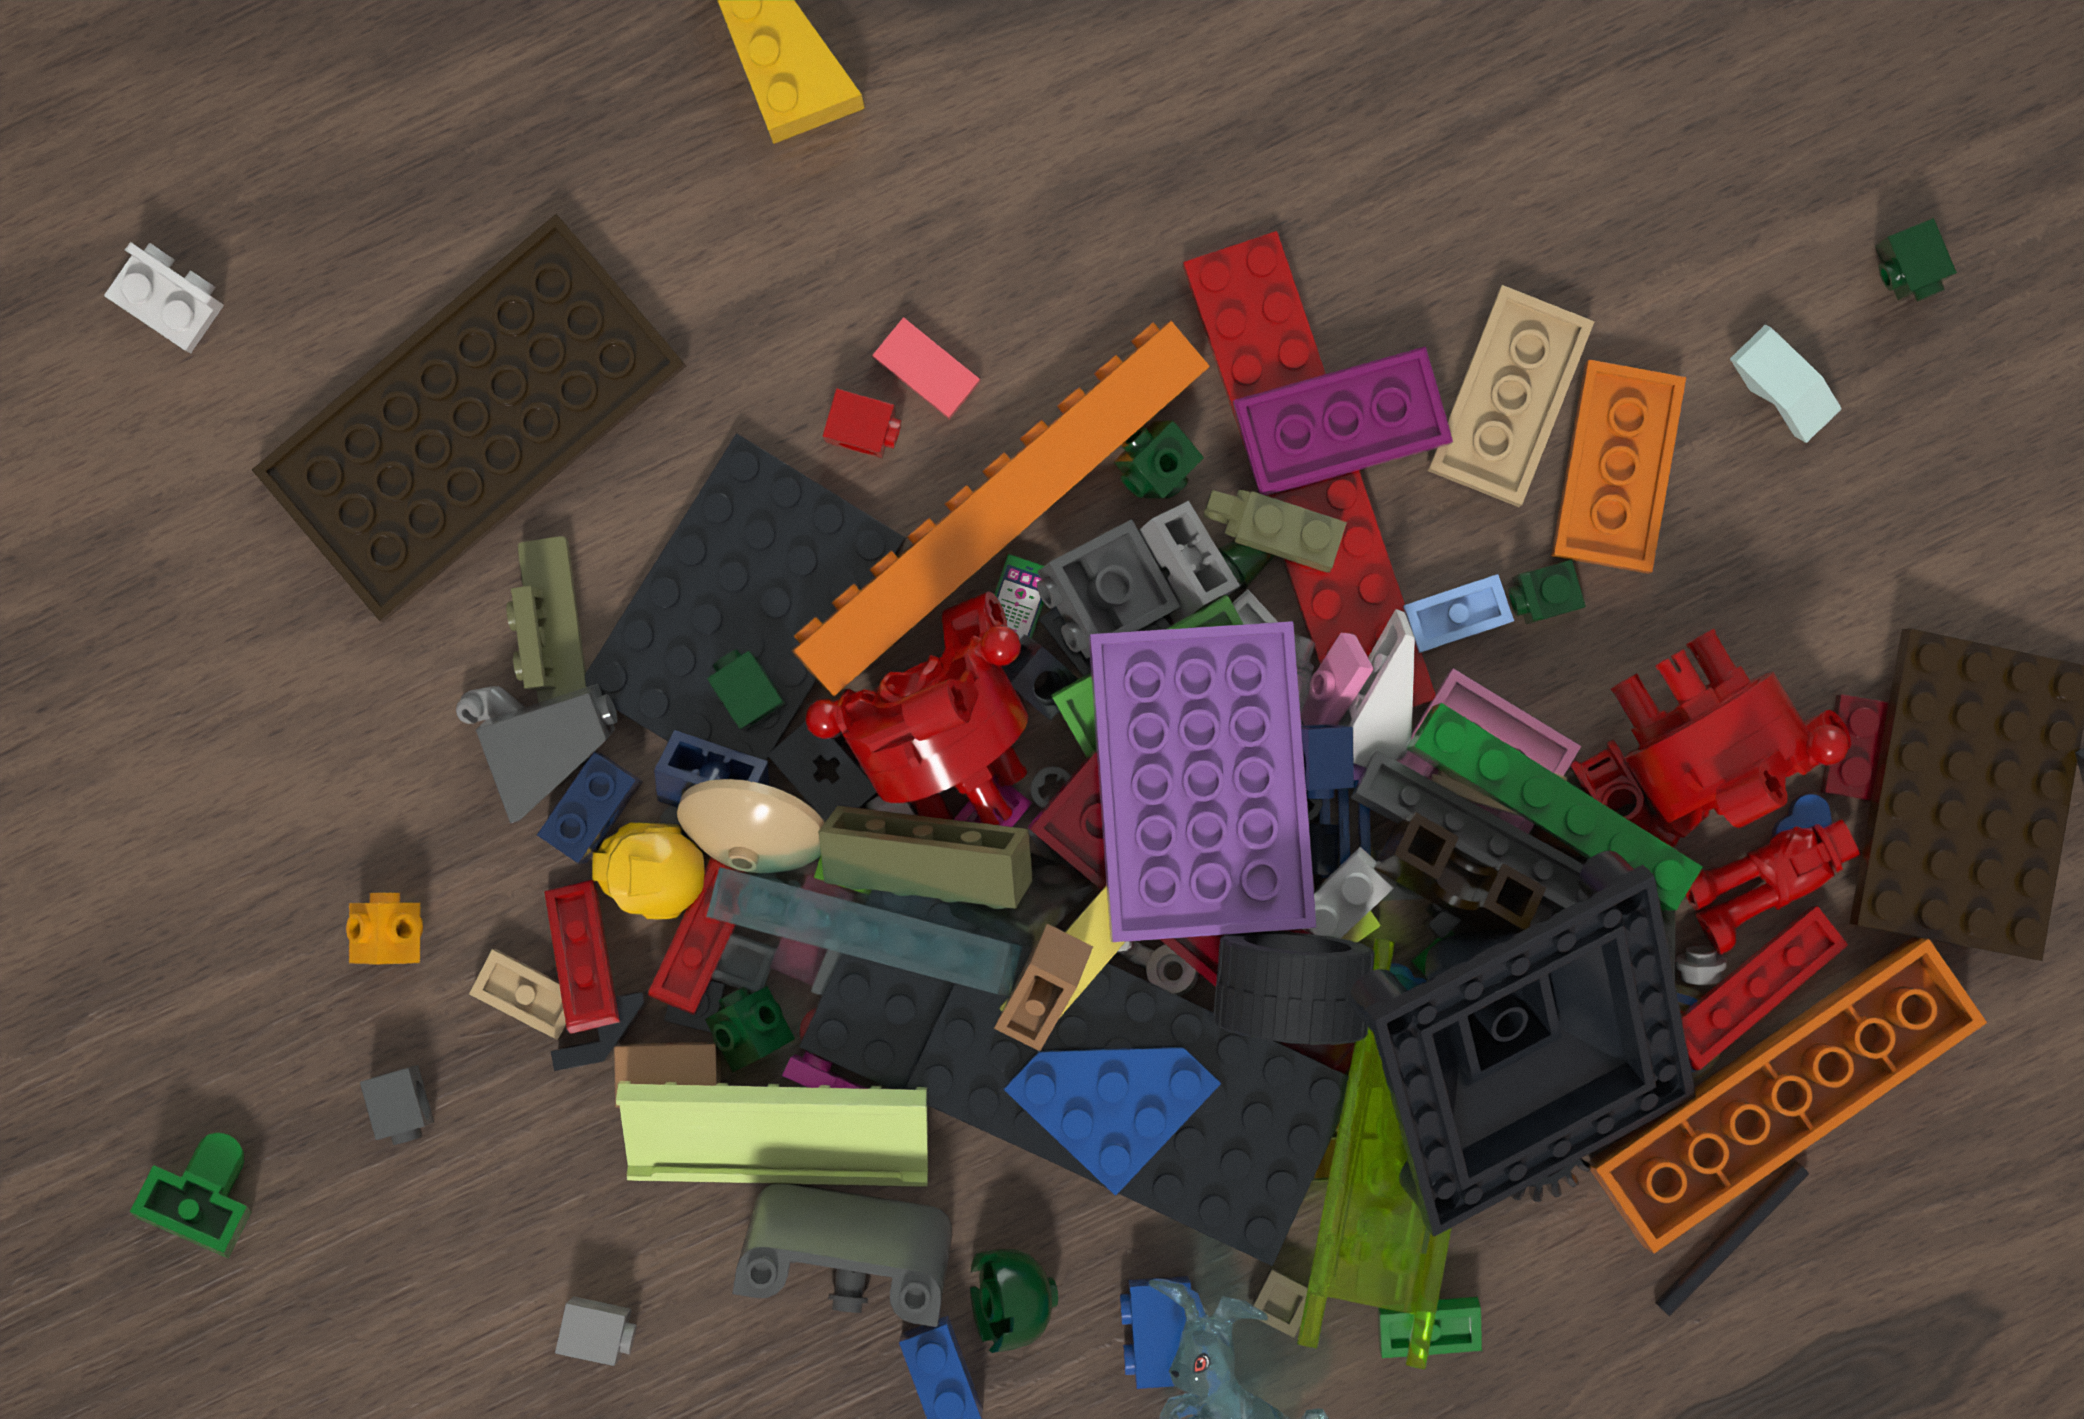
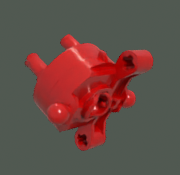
[806,591,1028,825]
[1610,628,1851,848]

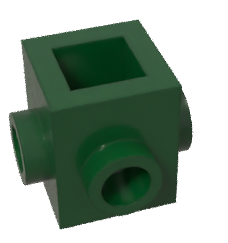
[1114,421,1204,499]
[705,986,795,1072]

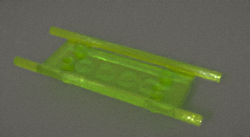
[1297,938,1452,1369]

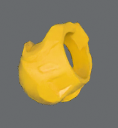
[592,822,705,919]

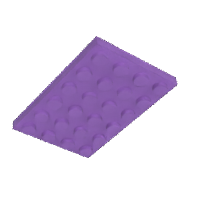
[1088,621,1317,942]

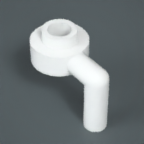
[1117,941,1199,996]

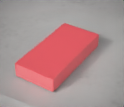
[872,317,981,420]

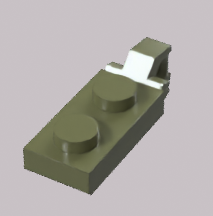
[1203,490,1347,573]

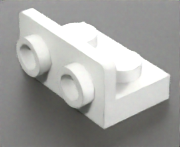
[104,242,224,354]

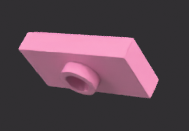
[1299,633,1374,725]

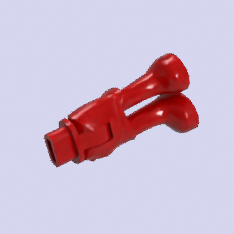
[1686,819,1860,955]

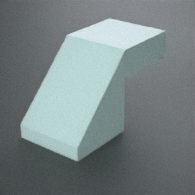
[1730,325,1842,443]

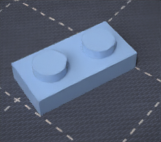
[1403,574,1514,653]

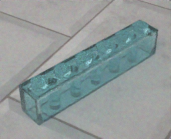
[706,867,1023,996]

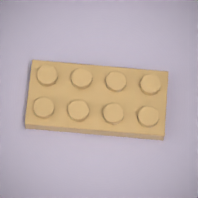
[1427,285,1595,507]

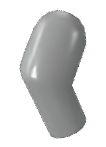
[456,686,525,724]

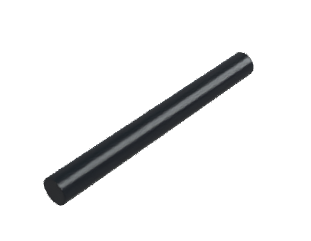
[1655,1160,1809,1317]

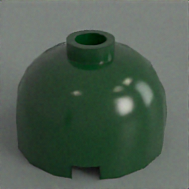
[970,1249,1058,1353]

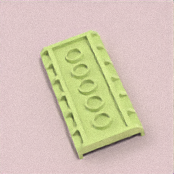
[616,1081,928,1186]

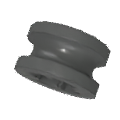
[1031,766,1071,809]

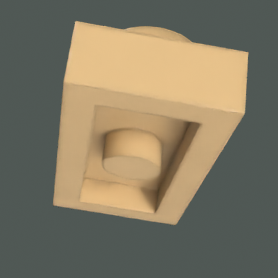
[469,949,566,1040]

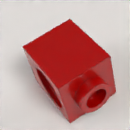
[822,388,902,459]

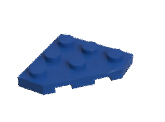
[1004,1047,1221,1196]

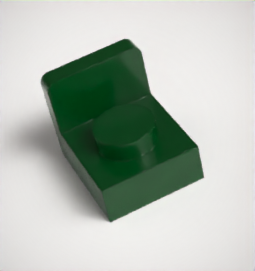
[1508,560,1586,625]

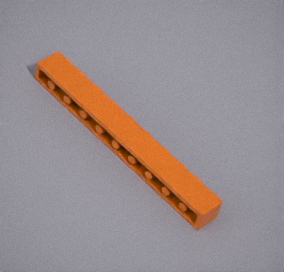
[791,321,1210,696]

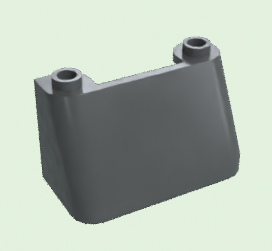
[732,1183,953,1327]

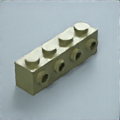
[818,806,1032,909]

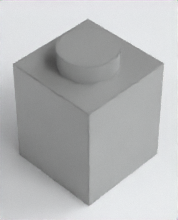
[555,1296,637,1366]

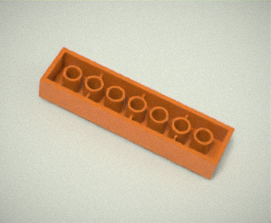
[1588,937,1987,1254]

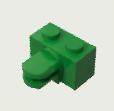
[130,1133,252,1259]

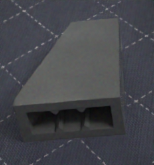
[476,684,617,824]

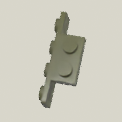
[506,536,586,703]

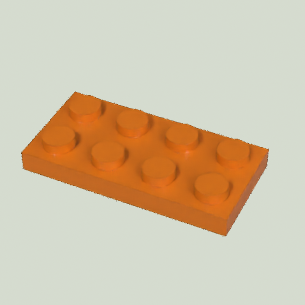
[1551,359,1686,574]

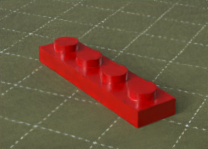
[1681,906,1848,1070]

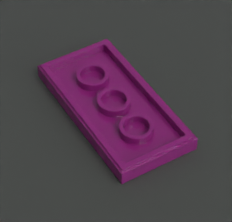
[1232,346,1453,496]

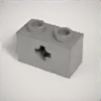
[1138,501,1240,624]

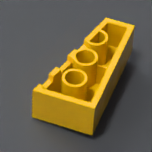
[717,0,865,144]

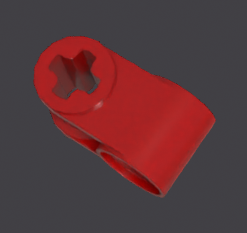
[1570,739,1653,832]

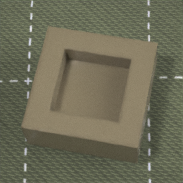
[1248,1267,1317,1338]

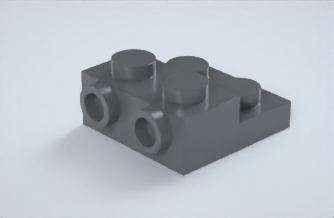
[1037,519,1181,659]

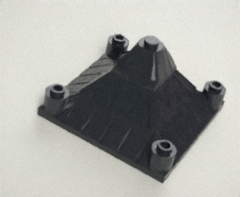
[1350,851,1696,1237]

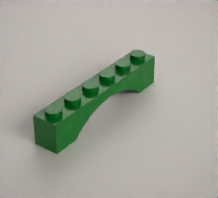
[1406,703,1703,910]

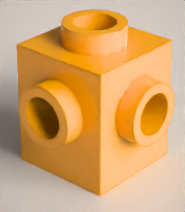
[346,893,423,964]

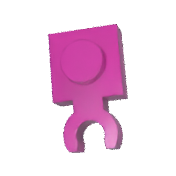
[782,1050,868,1089]

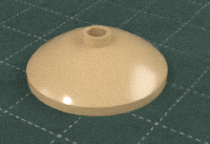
[677,779,824,873]

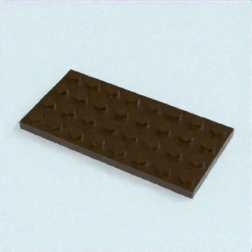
[252,214,686,622]

